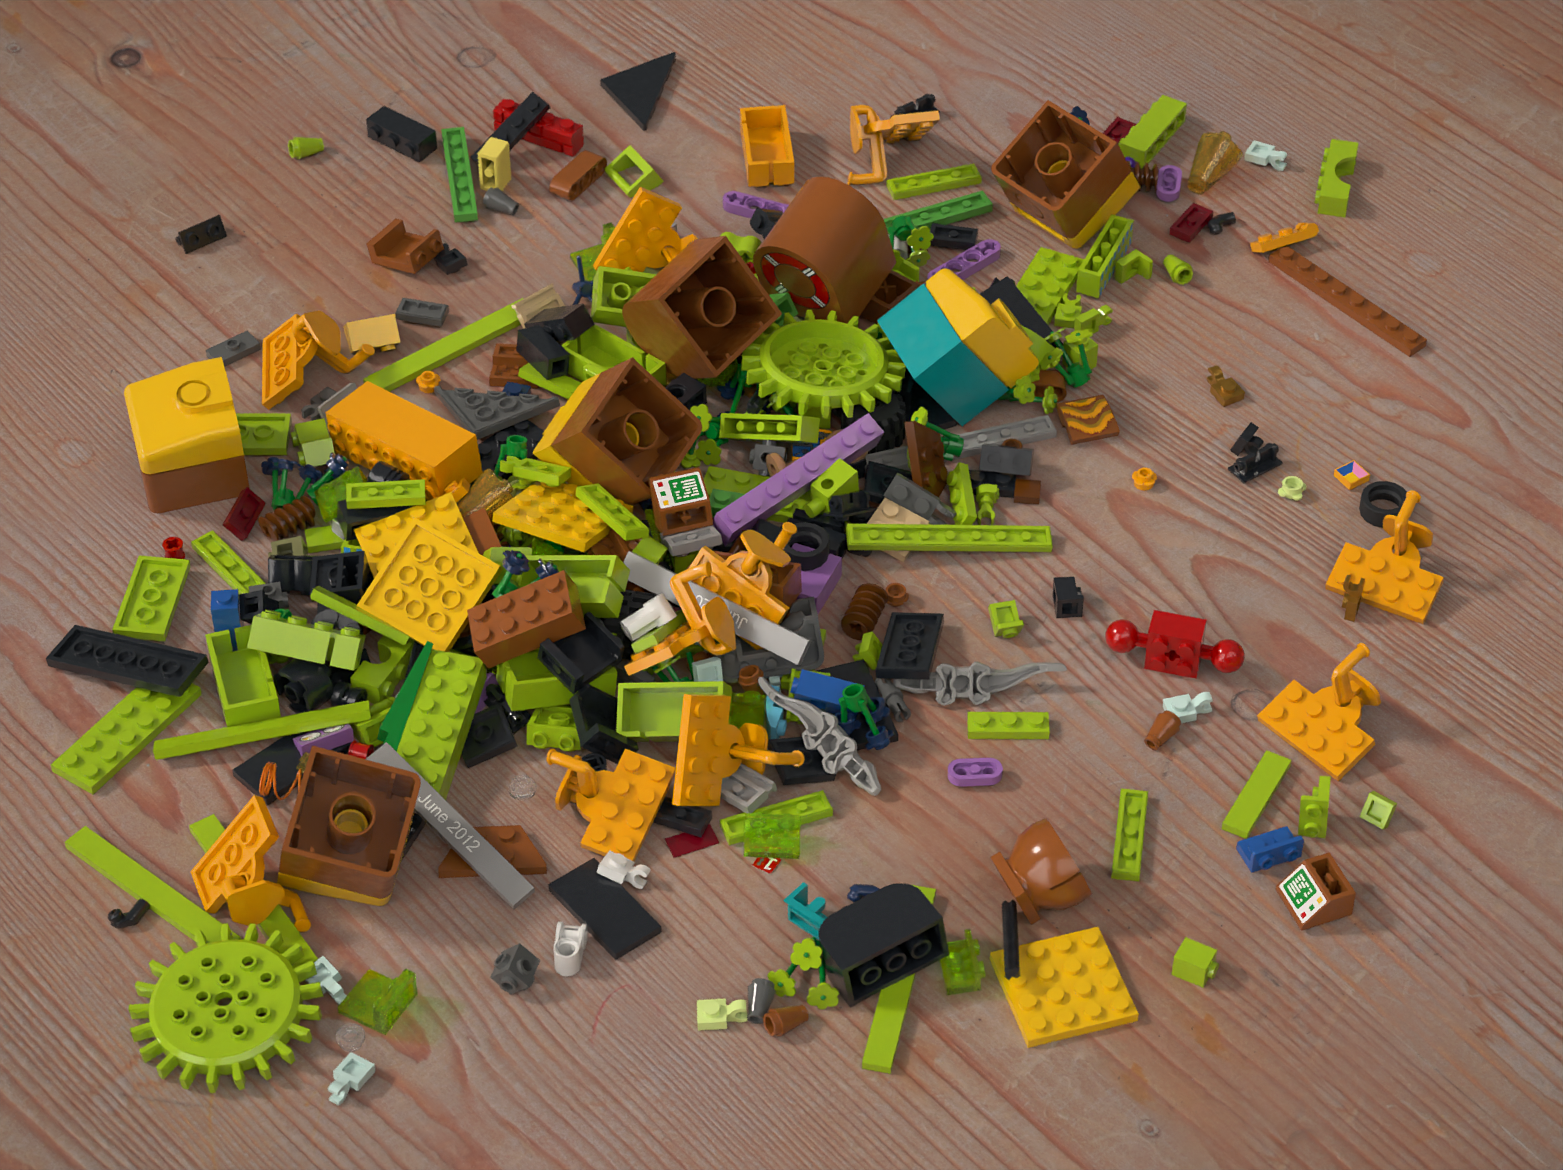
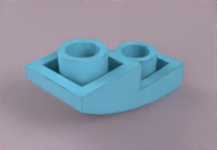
[766,685,787,739]

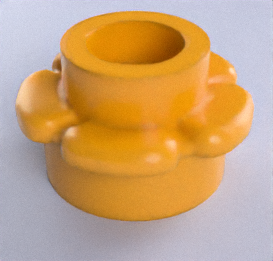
[416,371,441,393]
[1132,467,1157,491]

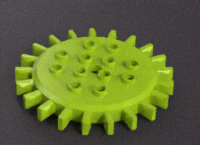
[741,310,906,419]
[128,923,323,1093]

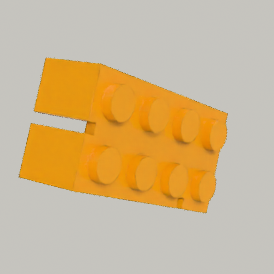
[740,105,794,187]

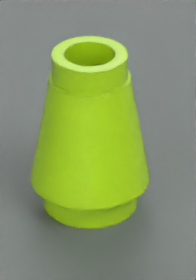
[288,137,324,160]
[1163,254,1193,285]

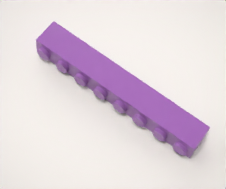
[711,413,884,546]

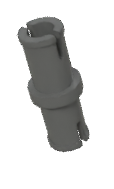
[875,678,911,722]

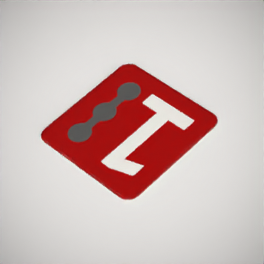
[752,851,781,874]

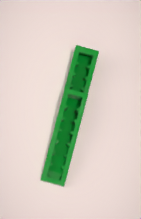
[377,641,433,752]

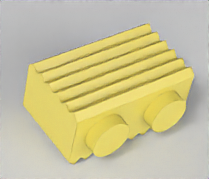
[477,137,511,191]

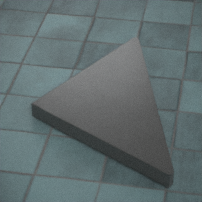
[434,386,560,440]

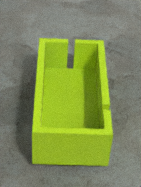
[561,324,666,386]
[516,555,630,618]
[247,610,366,671]
[205,625,281,727]
[496,650,618,711]
[616,681,732,742]

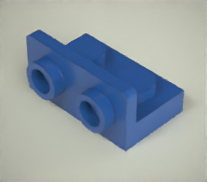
[1236,826,1304,873]

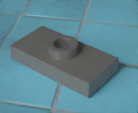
[395,298,449,327]
[206,331,261,367]

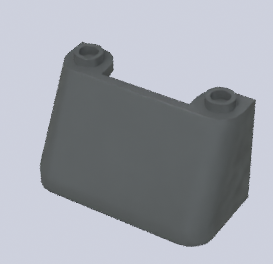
[714,596,824,683]

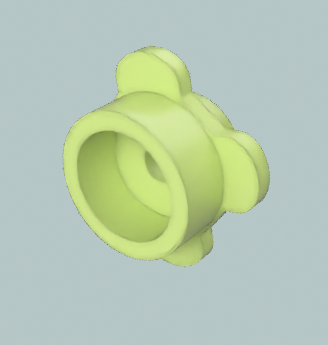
[1278,476,1307,500]

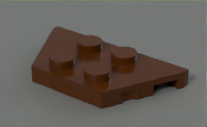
[904,421,948,498]

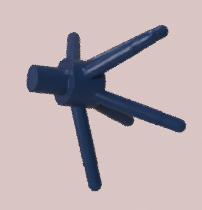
[572,255,593,305]

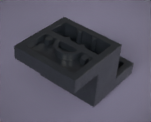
[310,551,374,605]

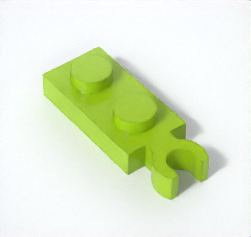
[500,456,571,487]

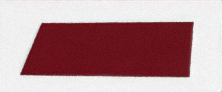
[665,824,719,858]

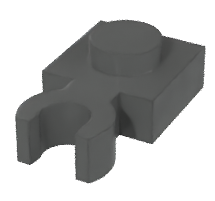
[301,386,337,421]

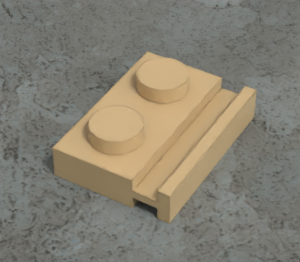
[511,283,565,329]

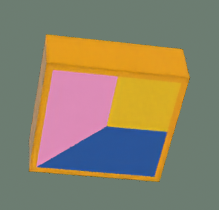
[1333,460,1370,490]

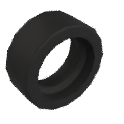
[1359,481,1407,528]
[783,522,829,571]

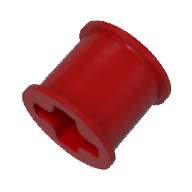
[162,537,185,559]
[348,740,374,759]

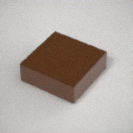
[1014,479,1041,505]

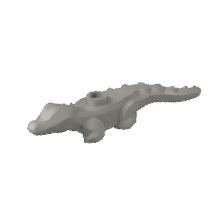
[893,661,1067,706]
[758,677,882,796]

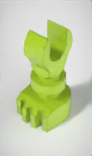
[976,484,999,525]

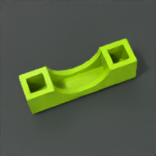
[1314,139,1359,218]

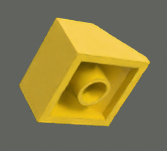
[343,314,400,353]

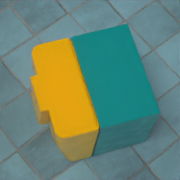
[877,268,1039,426]

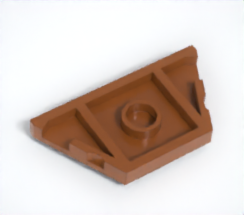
[438,825,547,878]

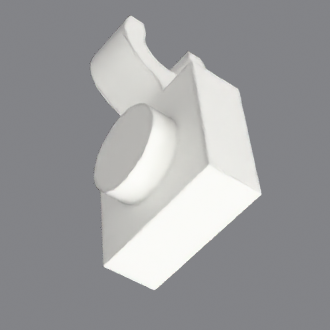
[596,850,651,889]

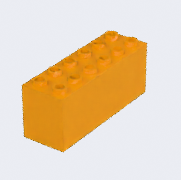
[325,381,483,501]

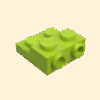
[527,705,581,752]

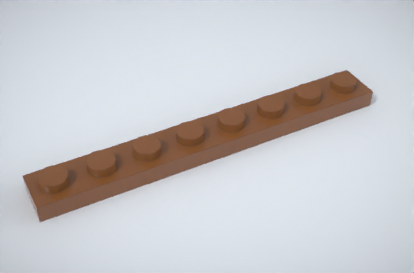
[1268,245,1427,357]

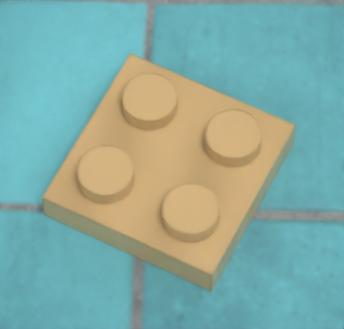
[867,498,930,562]

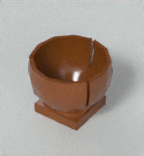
[990,818,1092,925]

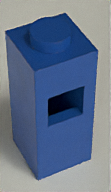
[211,589,244,651]
[790,669,865,720]

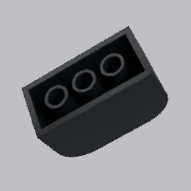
[819,883,950,1007]

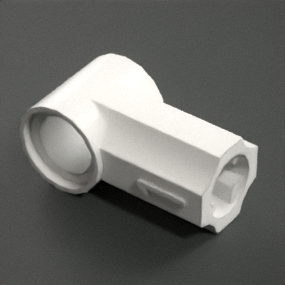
[620,593,677,641]

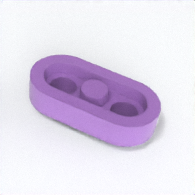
[1156,165,1182,202]
[948,758,1003,787]

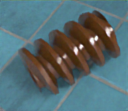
[1127,161,1159,192]
[258,495,316,541]
[841,583,888,640]

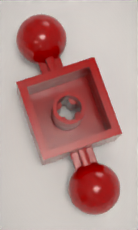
[1105,610,1245,679]

